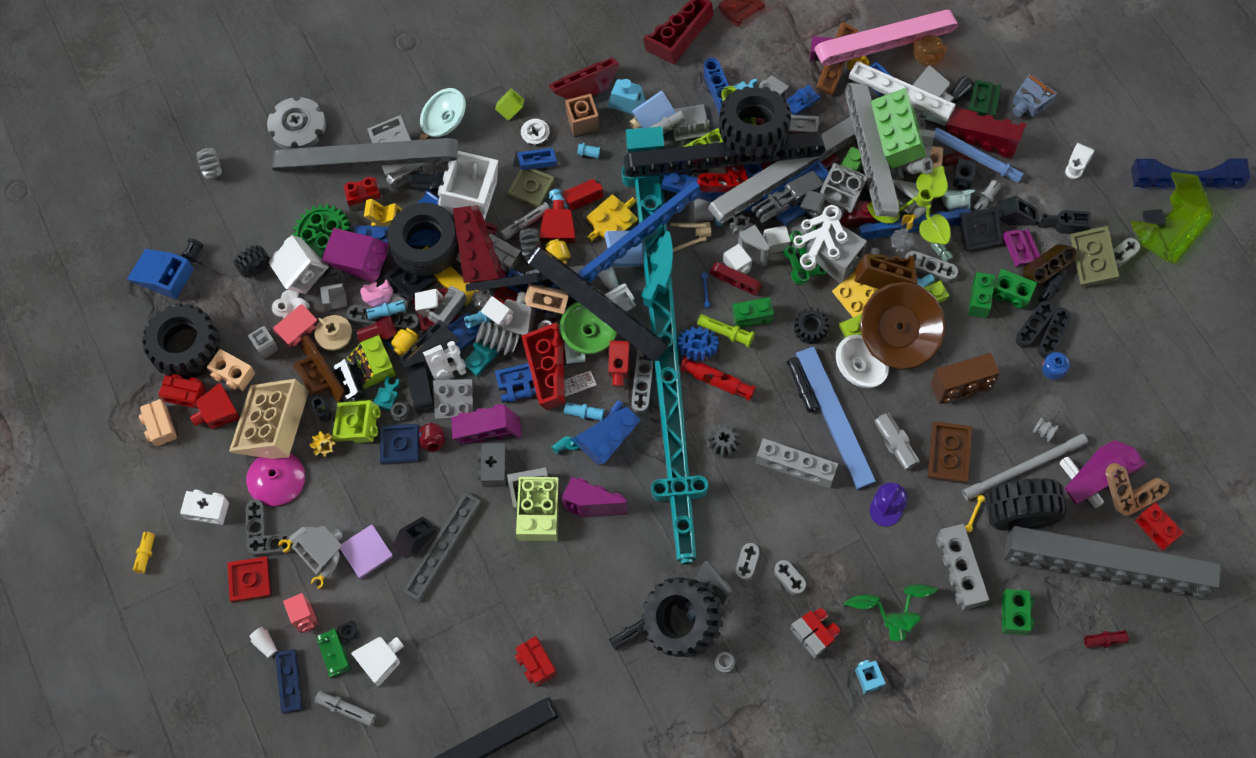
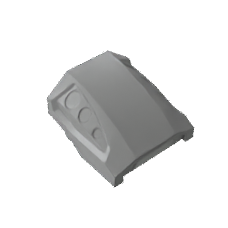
[820,163,869,213]

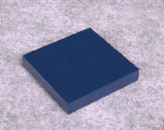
[380,424,420,465]

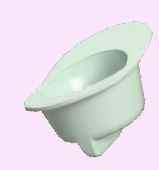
[941,190,975,211]

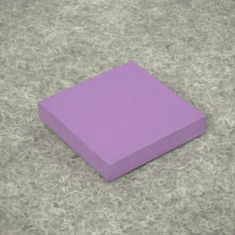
[340,524,393,579]

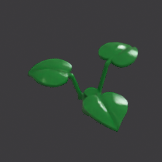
[843,584,938,641]

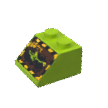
[347,335,396,389]

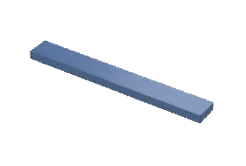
[796,346,876,490]

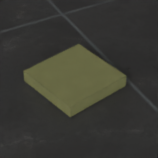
[507,169,556,208]

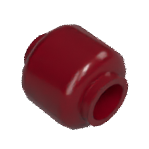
[419,422,445,452]

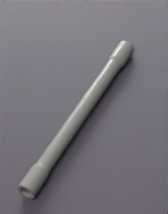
[962,434,1088,501]

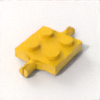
[586,194,638,242]

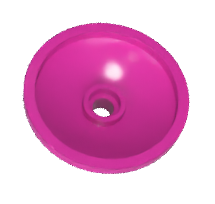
[246,453,305,507]

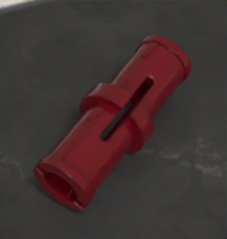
[1084,630,1129,649]

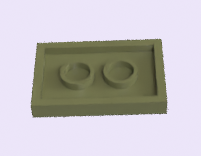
[1070,226,1120,287]

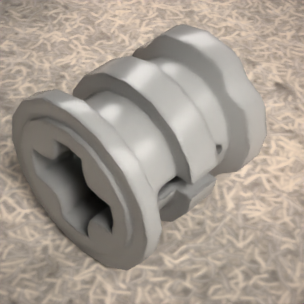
[1033,418,1058,443]

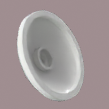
[836,335,889,388]

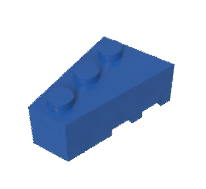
[570,407,641,465]

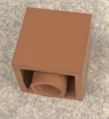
[565,94,600,137]

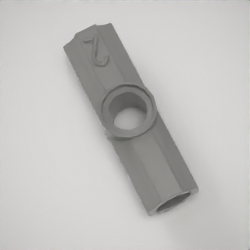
[874,413,920,471]

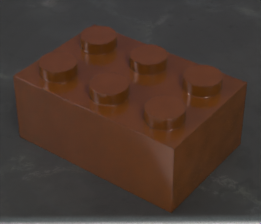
[931,352,1000,404]

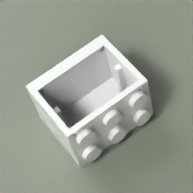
[438,151,498,221]

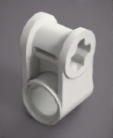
[1065,143,1095,179]

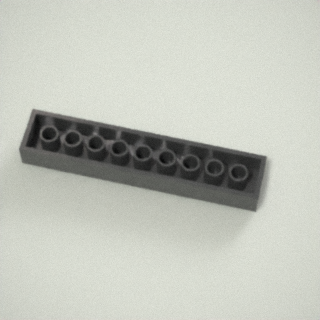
[1004,526,1221,599]

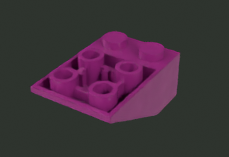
[562,477,627,517]

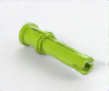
[697,314,755,348]

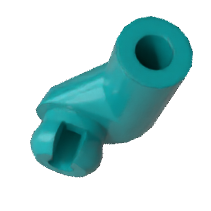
[551,436,579,454]

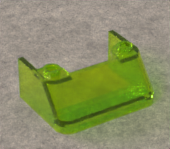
[1131,172,1213,264]

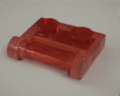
[718,0,765,27]

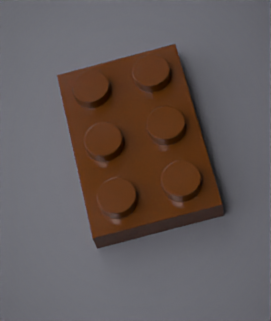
[927,421,972,484]

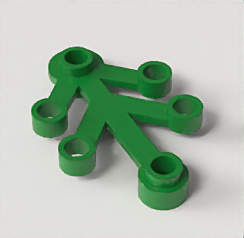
[783,224,827,285]

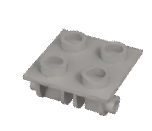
[672,104,710,142]
[433,379,474,419]

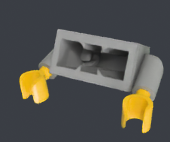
[893,180,933,230]
[278,526,343,589]

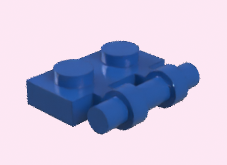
[495,363,537,403]

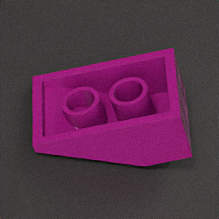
[321,228,389,283]

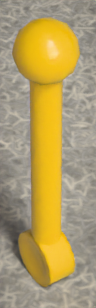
[965,495,985,533]

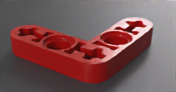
[697,165,748,192]

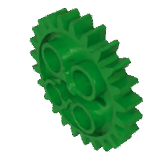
[291,204,352,259]

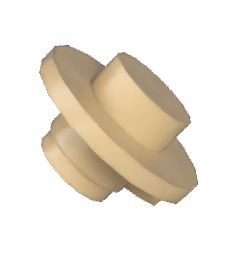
[314,315,353,351]

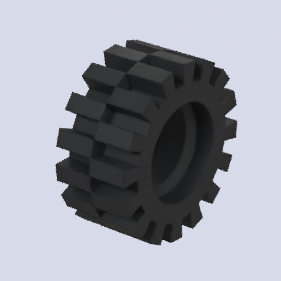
[234,245,271,278]
[794,307,829,344]

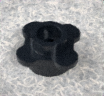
[337,621,360,644]

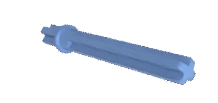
[934,128,1023,183]

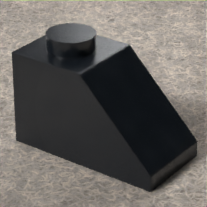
[997,195,1038,226]
[392,517,437,559]

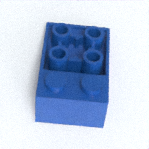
[127,249,194,300]

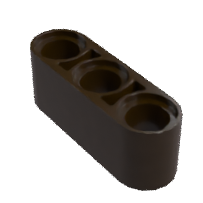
[1023,244,1077,283]

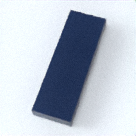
[275,649,303,714]

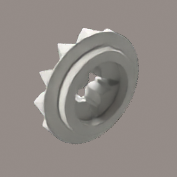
[521,119,550,146]

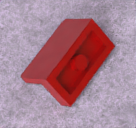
[562,179,603,211]

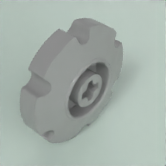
[267,97,326,149]

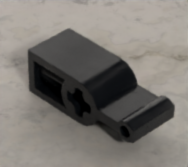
[1038,210,1091,234]

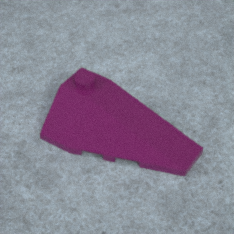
[1064,440,1146,505]

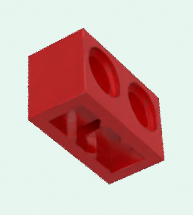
[1135,502,1184,551]

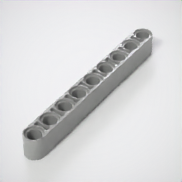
[845,83,899,217]

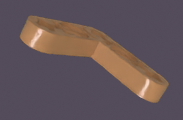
[1105,463,1169,516]

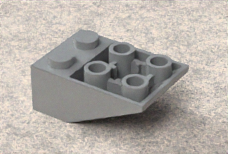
[367,115,417,176]

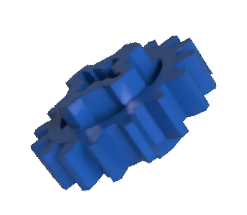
[677,327,719,361]

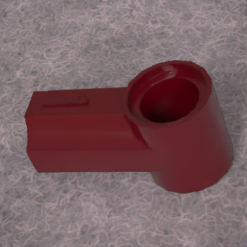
[356,316,397,343]

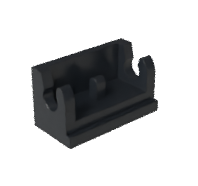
[332,359,367,402]

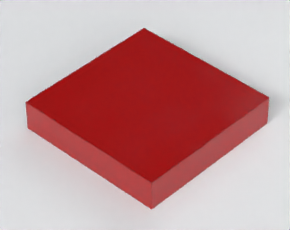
[227,556,272,603]

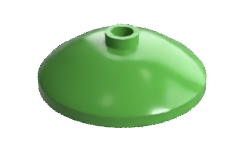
[560,302,617,354]

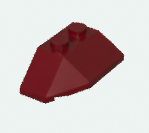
[548,57,619,100]

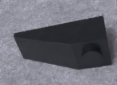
[399,319,459,367]

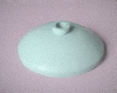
[420,88,466,137]

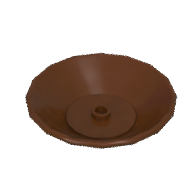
[860,282,946,370]

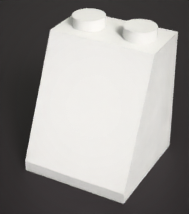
[268,235,329,294]

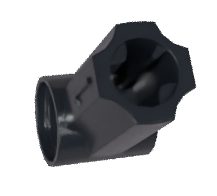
[411,172,444,195]

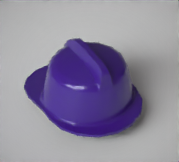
[869,482,908,527]

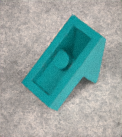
[464,340,502,377]

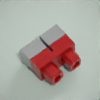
[343,177,384,212]
[790,608,841,659]

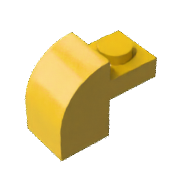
[364,199,403,227]

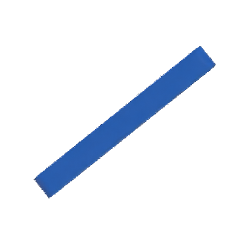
[703,58,763,179]

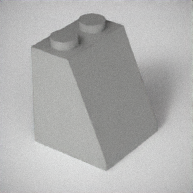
[806,223,867,284]

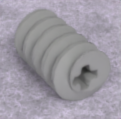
[476,321,519,355]

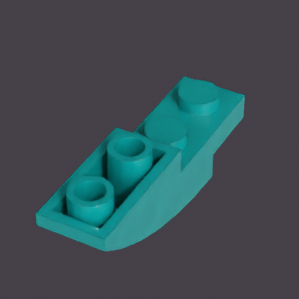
[642,231,673,308]

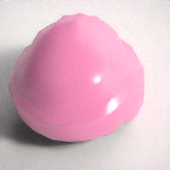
[360,280,393,308]

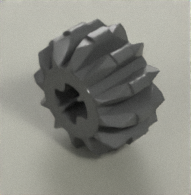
[519,228,540,259]
[708,423,741,457]

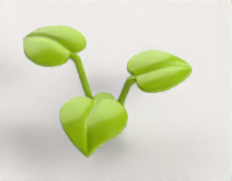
[868,166,950,245]

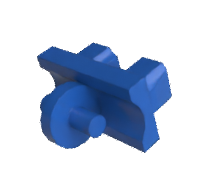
[786,85,820,115]

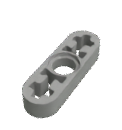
[905,251,958,283]

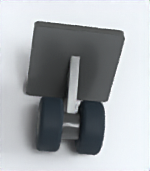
[675,561,732,623]

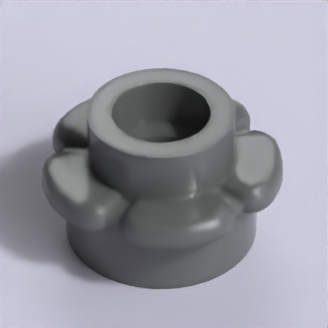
[390,403,409,421]

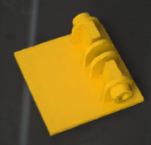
[832,272,878,317]

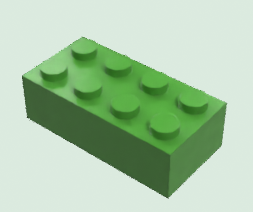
[871,88,927,169]

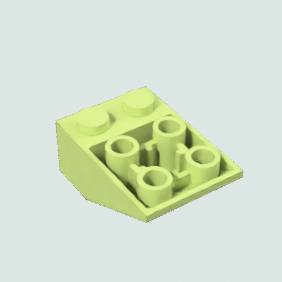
[516,477,559,541]

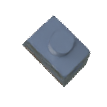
[1012,73,1057,117]

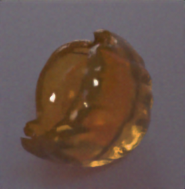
[913,35,947,67]

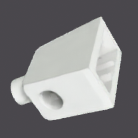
[351,637,404,687]

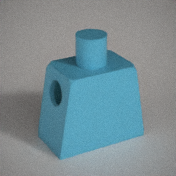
[608,79,646,115]

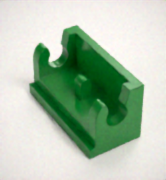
[316,628,352,679]

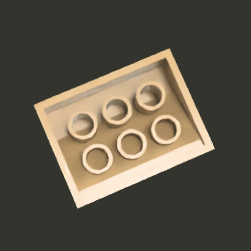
[229,379,309,459]

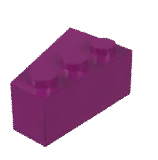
[451,404,522,444]

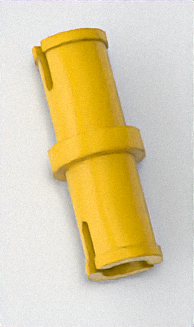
[132,532,156,574]

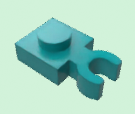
[374,376,400,411]

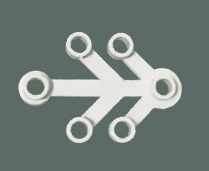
[793,205,848,270]

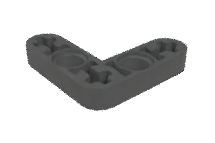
[246,499,296,557]

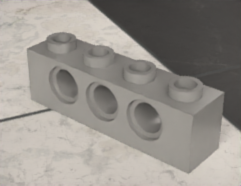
[756,438,838,489]
[936,524,989,611]

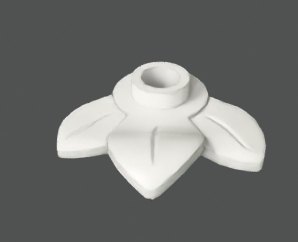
[272,290,310,319]

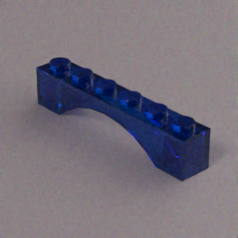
[1131,158,1250,188]

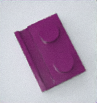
[1002,228,1040,267]

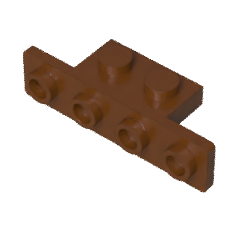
[293,335,345,403]

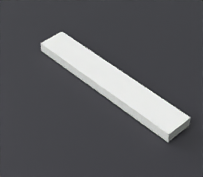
[849,61,956,122]

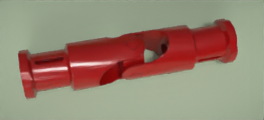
[680,356,756,401]

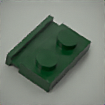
[969,79,1001,117]

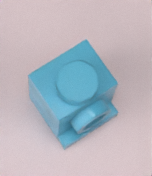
[855,660,885,695]

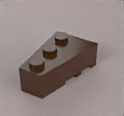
[855,254,918,290]

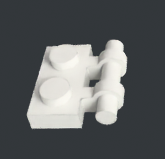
[423,341,466,380]

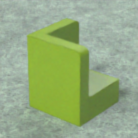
[495,88,524,120]

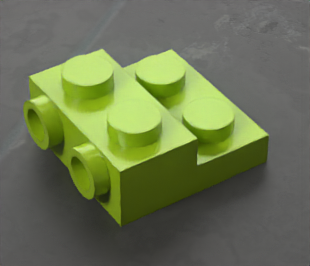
[332,400,380,443]

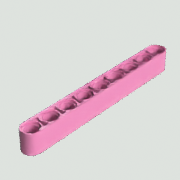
[814,9,958,66]

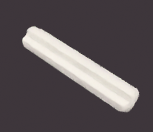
[1060,457,1104,508]

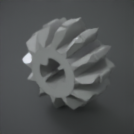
[197,148,222,179]

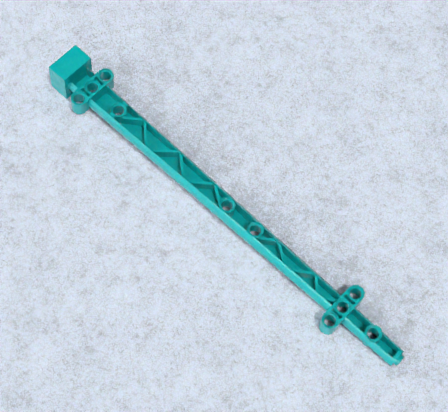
[621,126,708,565]

